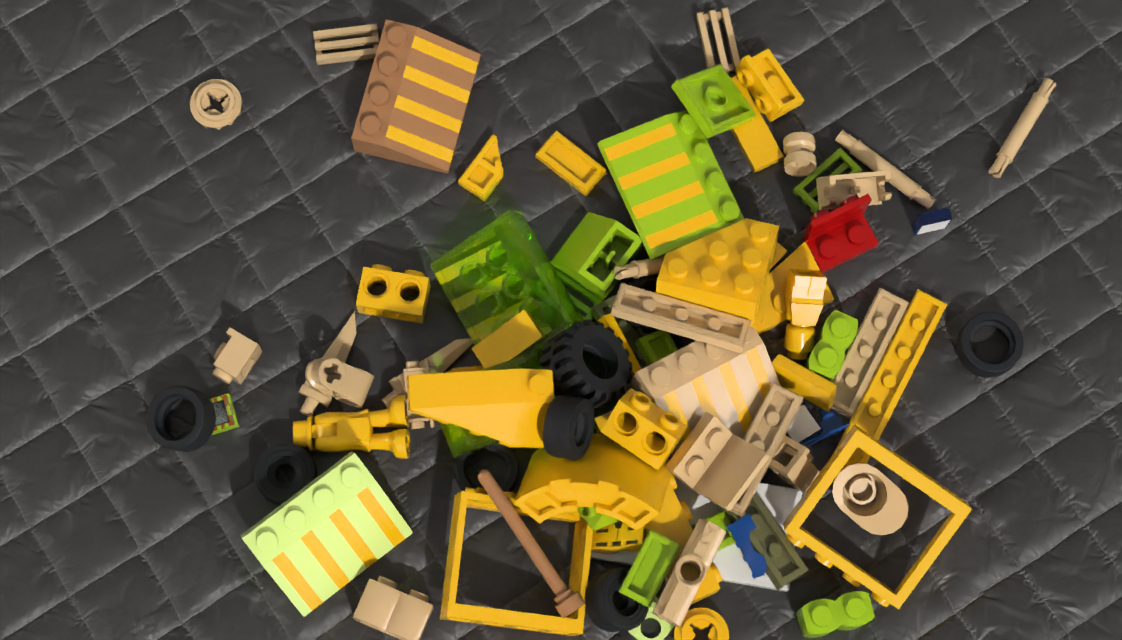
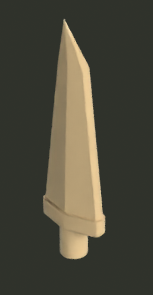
[298,311,357,416]
[381,338,477,408]

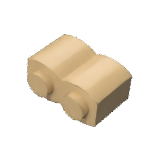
[353,576,434,640]

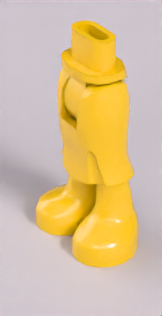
[293,395,410,459]

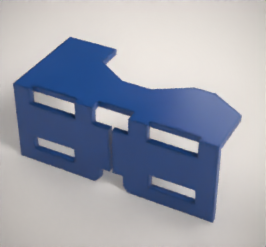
[790,409,849,447]
[727,514,767,579]

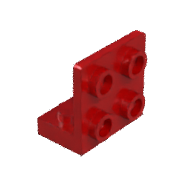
[801,194,879,273]

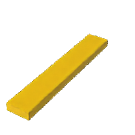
[832,289,947,469]

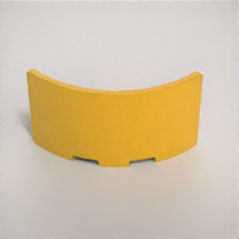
[514,434,671,531]

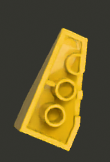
[406,369,554,448]

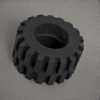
[539,320,633,411]

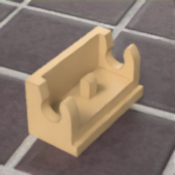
[816,170,892,210]

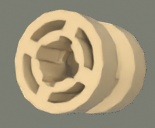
[783,132,817,177]

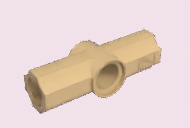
[652,518,726,627]

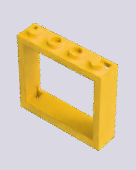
[783,424,972,609]
[440,487,593,636]

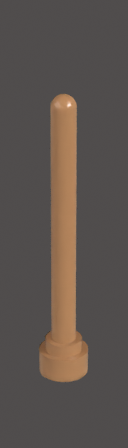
[478,469,586,618]

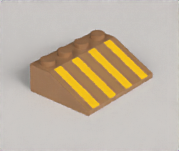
[351,19,481,174]

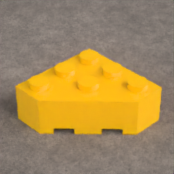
[656,218,779,327]

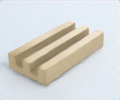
[696,8,740,73]
[313,24,379,65]

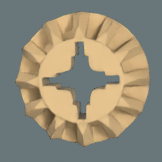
[190,79,243,130]

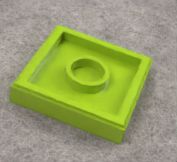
[671,64,757,139]

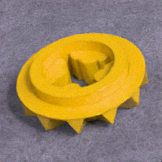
[674,608,729,640]

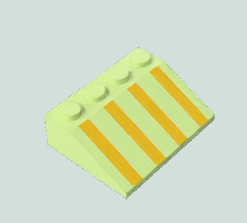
[241,451,413,617]

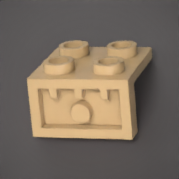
[665,412,770,511]

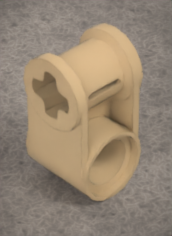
[305,358,374,408]

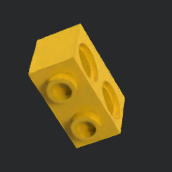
[356,264,431,324]
[600,388,688,470]

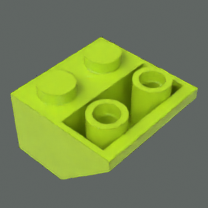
[550,212,643,301]

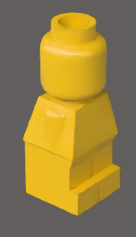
[784,268,827,360]

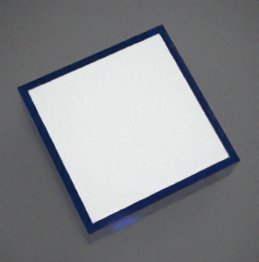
[912,208,953,235]
[786,403,823,444]

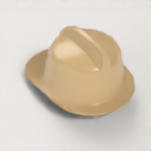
[832,463,909,535]

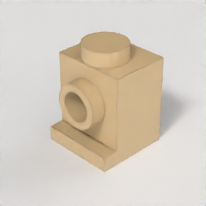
[212,328,263,385]
[769,435,820,494]

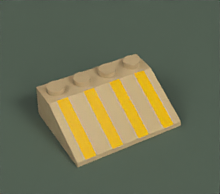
[628,327,781,457]

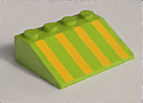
[597,110,744,261]

